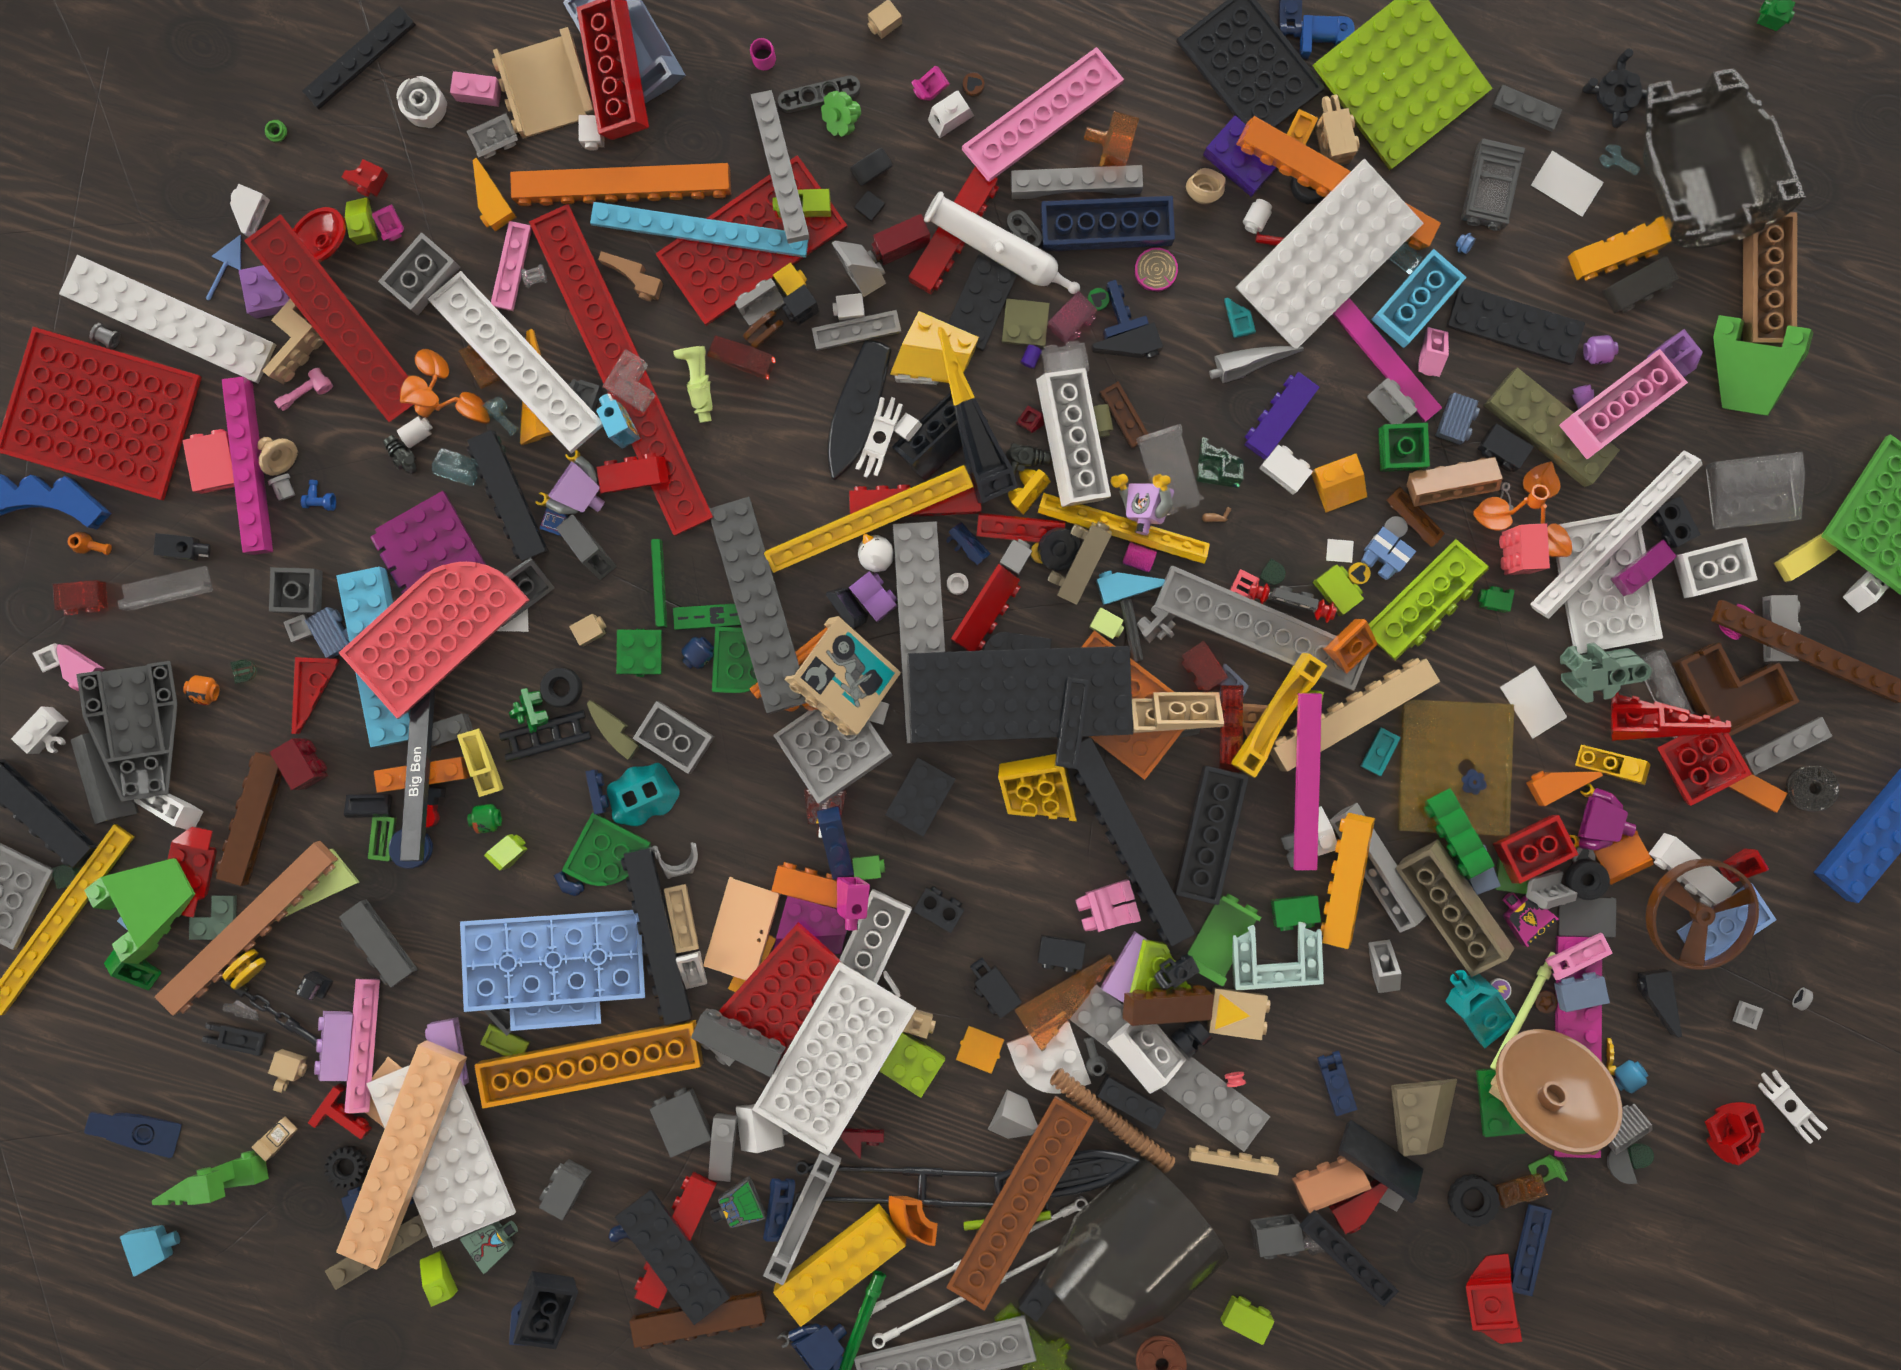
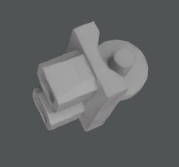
[1137,605,1176,643]

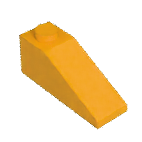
[473,158,517,231]

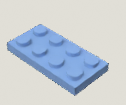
[1677,883,1776,960]

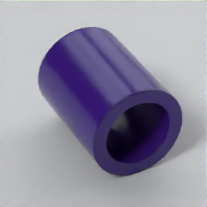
[1020,344,1042,369]

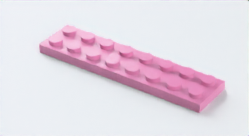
[962,47,1124,182]

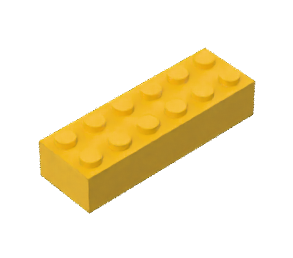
[773,1204,906,1327]

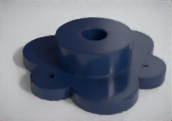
[1461,769,1487,795]

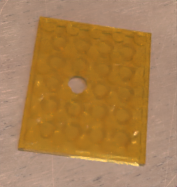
[1398,700,1514,836]

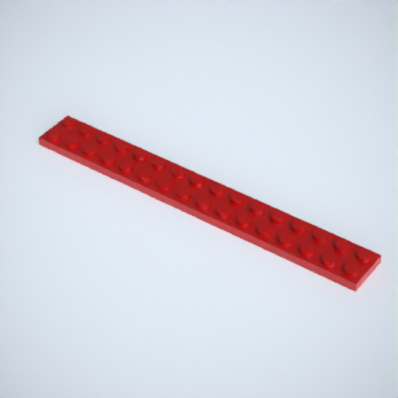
[529,204,713,536]

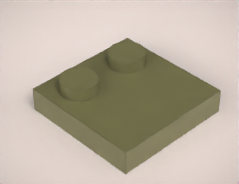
[1002,299,1050,348]

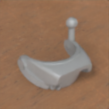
[652,842,698,879]

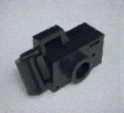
[1154,954,1200,990]

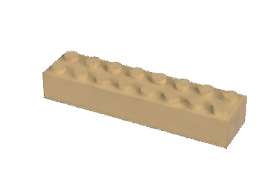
[1270,658,1440,771]

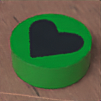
[1087,288,1109,311]

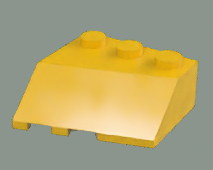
[890,311,979,383]
[998,754,1077,821]

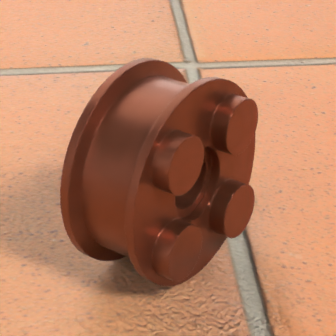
[1136,1335,1187,1370]

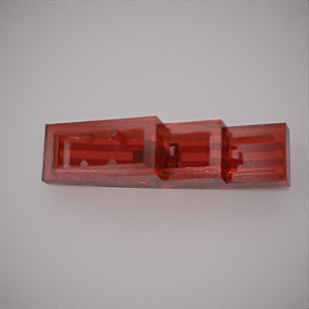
[1219,685,1244,772]

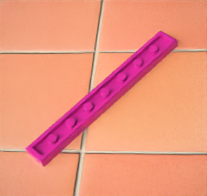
[1332,298,1442,423]
[1293,693,1322,870]

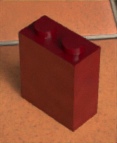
[871,214,930,266]

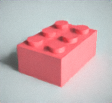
[1499,524,1550,575]

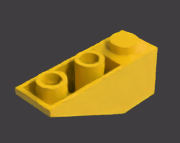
[1575,745,1651,785]

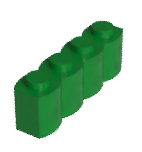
[1424,788,1495,880]

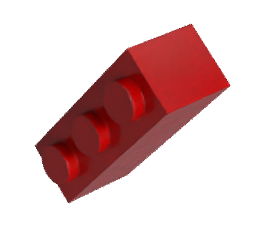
[596,453,669,493]

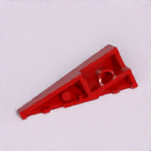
[1611,692,1731,741]

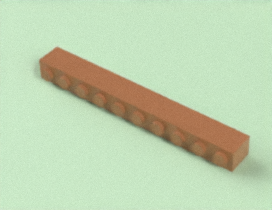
[155,841,338,1016]

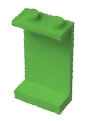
[1187,893,1262,986]

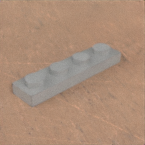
[812,310,901,351]
[1742,717,1832,775]

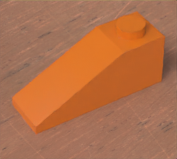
[1526,771,1603,806]

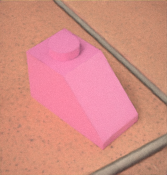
[1418,327,1449,377]
[56,644,105,691]

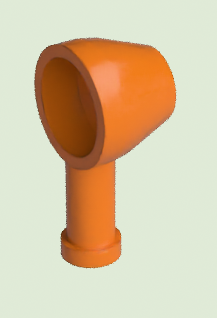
[68,532,112,555]

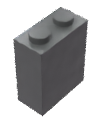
[650,1087,712,1158]

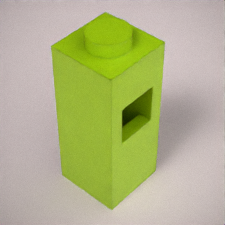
[773,189,831,218]

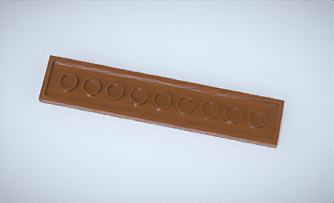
[946,1096,1094,1311]

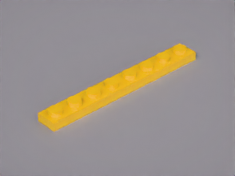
[1038,493,1210,564]

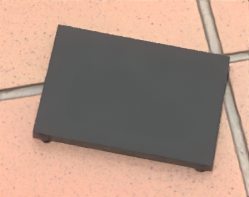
[1558,897,1617,938]

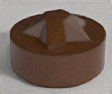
[1534,990,1557,1013]

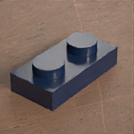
[586,770,609,815]

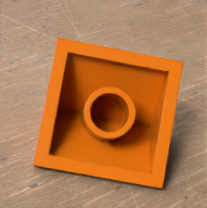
[1323,619,1378,674]

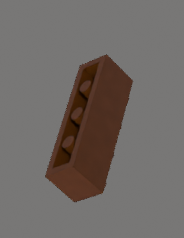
[1122,985,1214,1026]

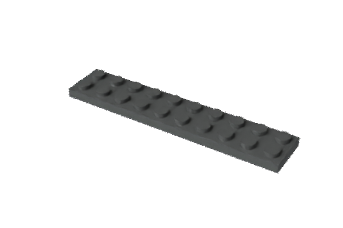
[710,497,807,715]

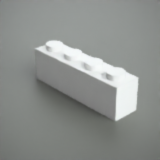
[1649,833,1737,908]

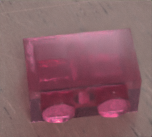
[1047,291,1097,344]

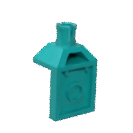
[1445,970,1516,1048]

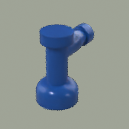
[301,480,336,511]

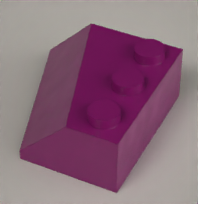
[774,896,847,954]

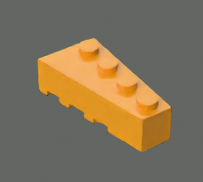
[1568,216,1673,281]

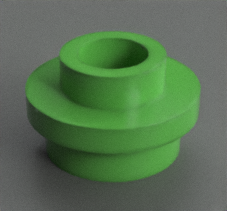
[265,120,287,142]

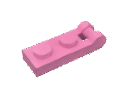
[1546,933,1613,980]

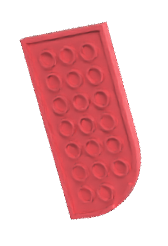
[339,561,530,719]

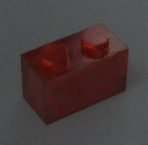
[53,580,108,615]
[1181,641,1230,692]

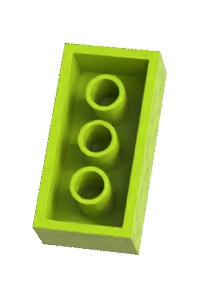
[879,1032,945,1098]

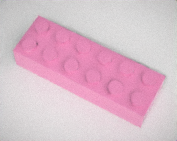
[1559,349,1688,459]

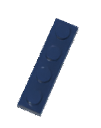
[1511,1203,1552,1296]

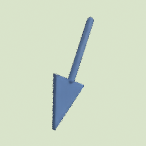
[206,235,241,300]

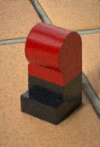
[426,787,446,828]

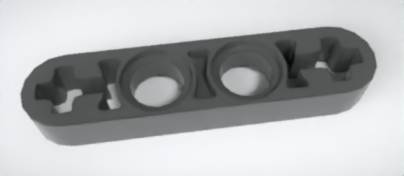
[778,75,860,113]

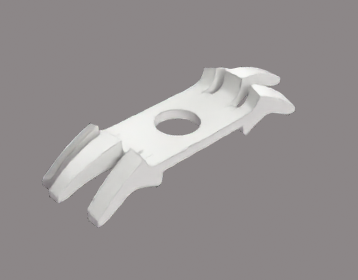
[855,397,903,478]
[1758,1070,1828,1144]

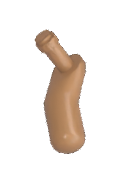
[1202,507,1231,522]

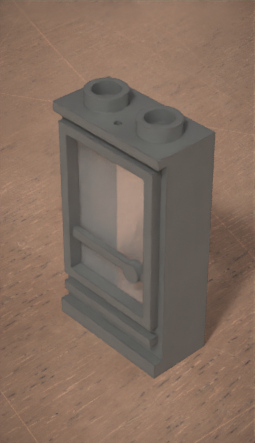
[1461,139,1525,231]

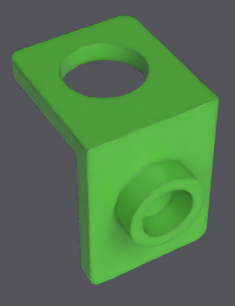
[1528,1155,1568,1185]

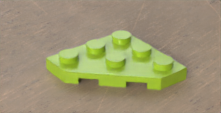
[1130,939,1191,992]

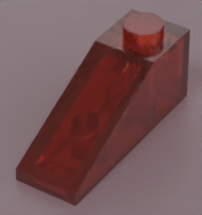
[707,335,776,380]

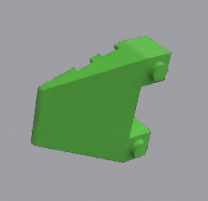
[1713,315,1813,416]
[84,858,195,964]
[152,1150,269,1205]

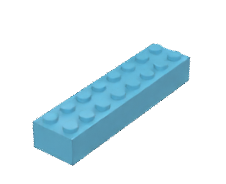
[336,567,410,747]

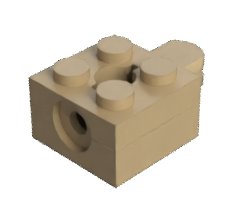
[1315,94,1360,165]

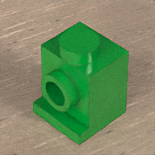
[1477,586,1515,613]

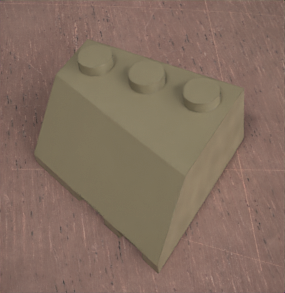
[1391,1079,1457,1156]

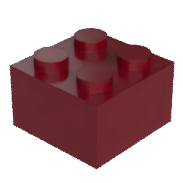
[270,738,328,790]

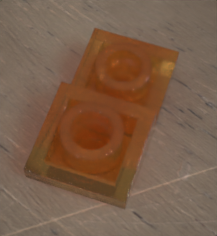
[1495,1173,1548,1208]

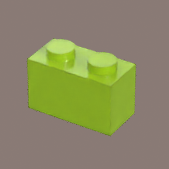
[1313,565,1364,616]
[1221,1295,1275,1345]

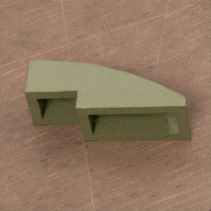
[587,700,641,760]

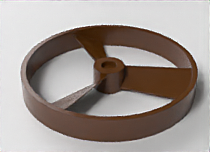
[1646,859,1759,970]

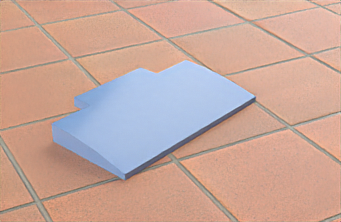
[460,910,645,1031]

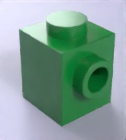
[1757,0,1795,31]

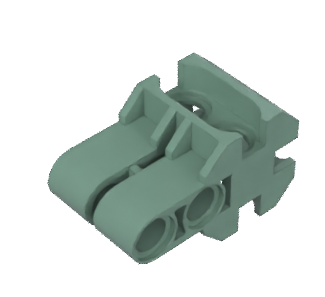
[1560,643,1652,703]

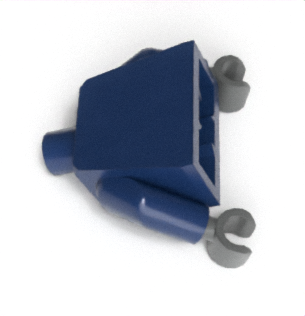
[777,1323,847,1370]

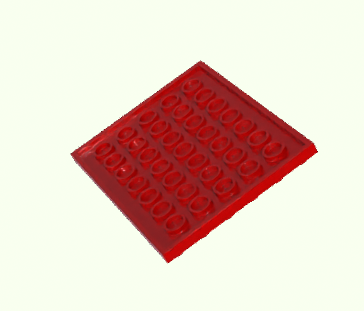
[0,327,202,501]

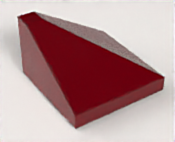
[1016,406,1045,433]

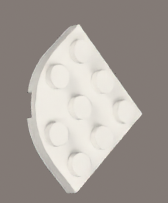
[1007,1020,1091,1094]

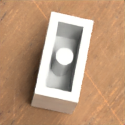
[1259,445,1313,494]

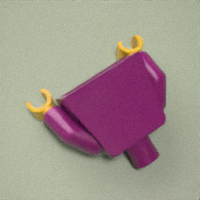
[1569,783,1636,850]

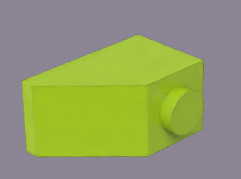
[345,197,378,245]
[484,834,527,871]
[420,1250,458,1307]

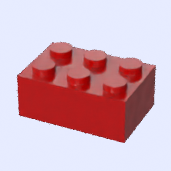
[1493,815,1579,884]

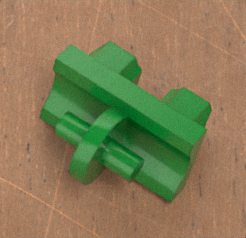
[509,688,548,733]

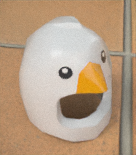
[858,534,894,572]

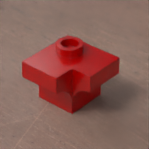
[342,159,388,197]

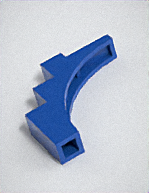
[0,474,111,530]

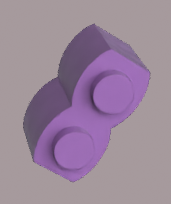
[849,571,898,623]

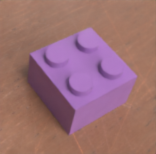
[239,265,290,318]

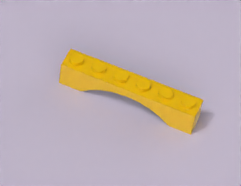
[1231,653,1327,777]

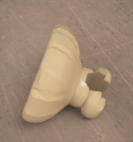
[258,437,298,476]

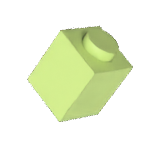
[1089,608,1124,640]

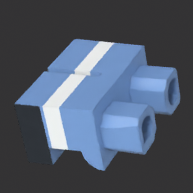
[1361,527,1416,580]

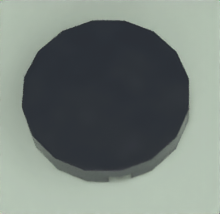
[1037,527,1081,571]

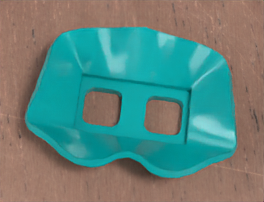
[607,763,680,826]

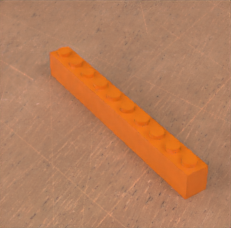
[1236,116,1441,250]
[510,163,731,206]

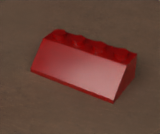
[951,564,1021,651]

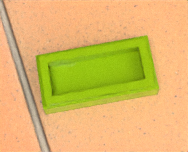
[480,1024,530,1056]

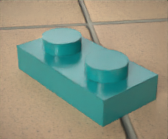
[1360,727,1401,776]

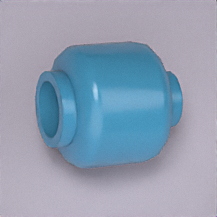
[1614,1060,1649,1093]

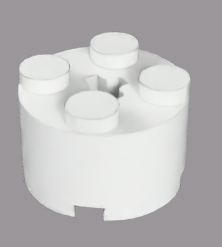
[397,76,447,128]

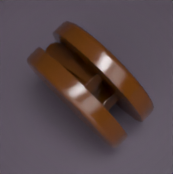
[743,310,784,349]

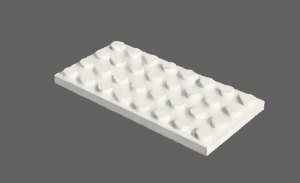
[1236,159,1424,348]
[752,962,916,1156]
[366,1065,516,1248]

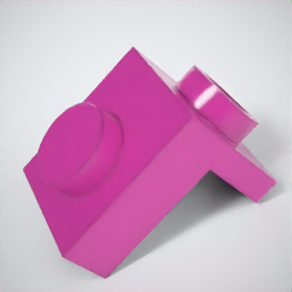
[911,66,950,101]
[371,204,404,241]

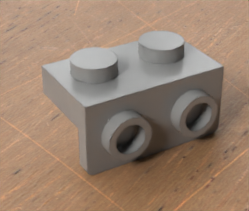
[467,113,518,159]
[735,278,784,326]
[1367,378,1417,424]
[1526,870,1578,909]

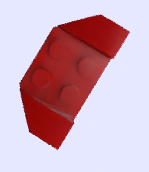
[168,827,217,918]
[1466,1254,1522,1344]

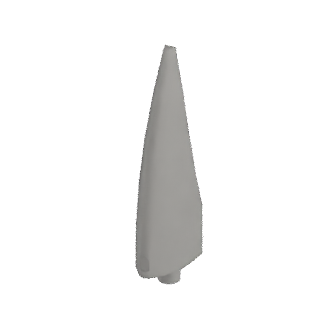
[1209,346,1304,383]

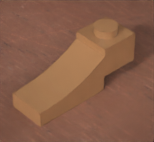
[598,251,663,302]

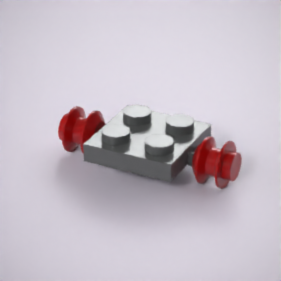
[1248,581,1337,623]

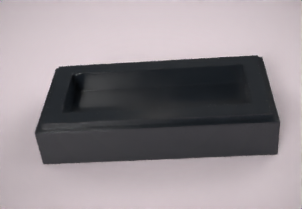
[344,794,392,818]

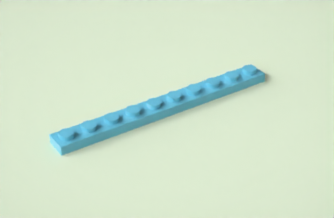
[590,202,809,258]

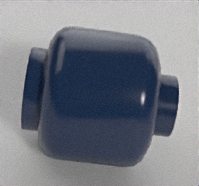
[681,637,714,669]

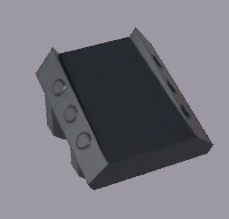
[825,588,869,630]

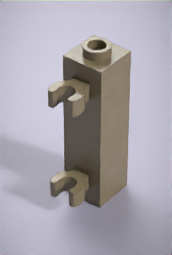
[1048,521,1112,605]

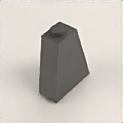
[556,514,617,580]

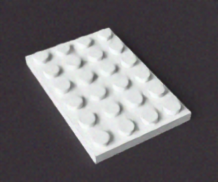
[1556,513,1663,654]

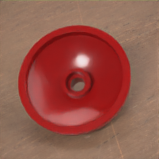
[293,207,346,263]

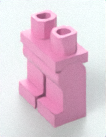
[1076,879,1141,932]

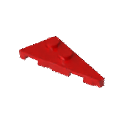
[292,657,340,734]

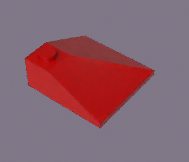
[1657,716,1752,806]

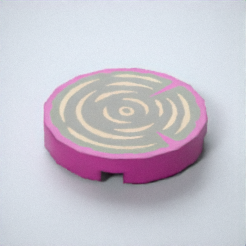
[1135,248,1178,292]

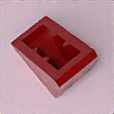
[1718,848,1769,883]

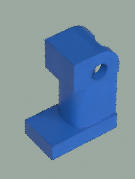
[1299,15,1355,59]

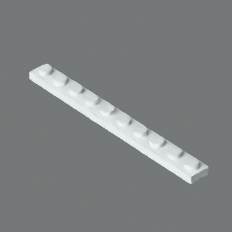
[1530,450,1703,619]

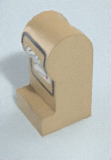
[251,1116,298,1161]

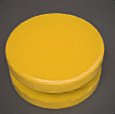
[222,949,266,990]

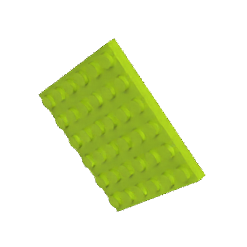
[1312,0,1493,170]

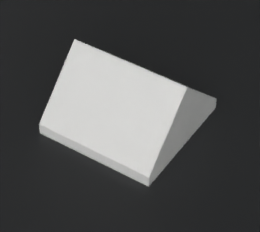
[736,1104,785,1153]

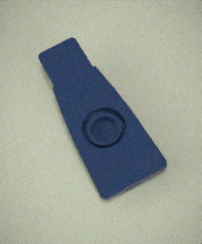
[84,1112,182,1158]

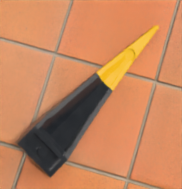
[938,327,1018,503]

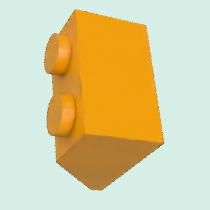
[1311,454,1367,512]

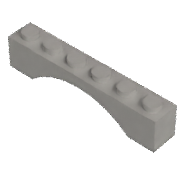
[1011,165,1143,199]
[763,1151,842,1285]

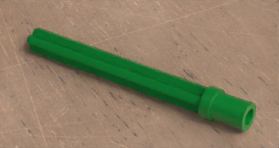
[839,1271,886,1370]

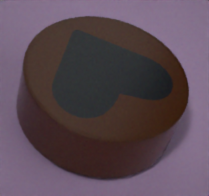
[963,73,984,96]

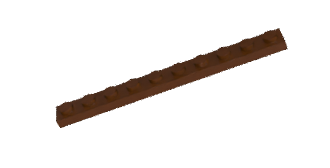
[1711,600,1901,703]

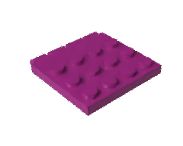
[370,491,486,594]

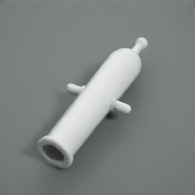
[924,192,1080,294]

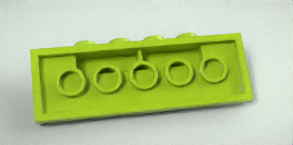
[1369,539,1489,661]

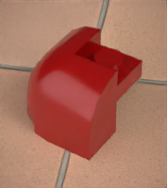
[1705,1102,1765,1165]

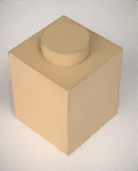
[868,0,902,39]
[569,614,606,647]

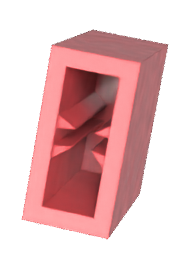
[183,429,235,494]

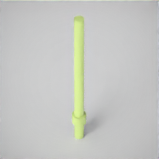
[1490,952,1556,1071]

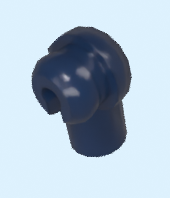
[553,871,584,896]
[609,1225,630,1242]

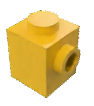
[773,262,807,296]

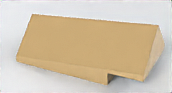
[1132,692,1224,733]

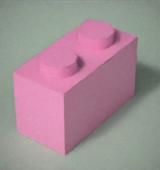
[450,71,502,107]

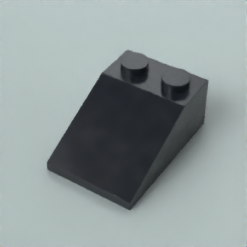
[513,1271,578,1349]

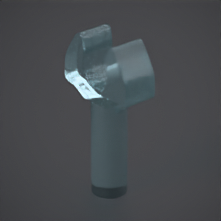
[1599,145,1640,175]

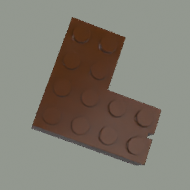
[1672,643,1799,736]

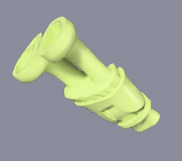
[673,346,713,423]

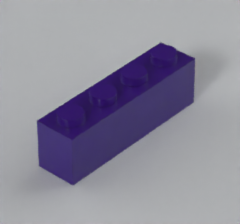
[1244,372,1319,460]

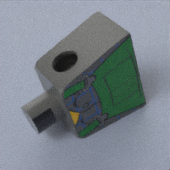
[710,1176,767,1228]

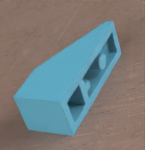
[1095,571,1165,606]

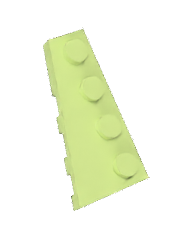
[275,849,360,921]

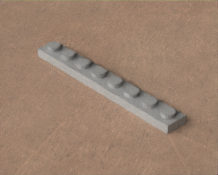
[751,90,810,244]

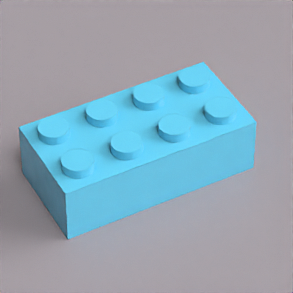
[1371,249,1467,348]

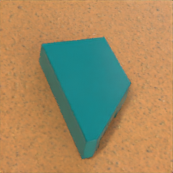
[1224,298,1256,338]

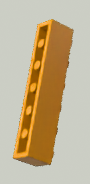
[1320,813,1375,949]

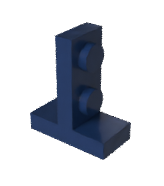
[1103,280,1149,339]

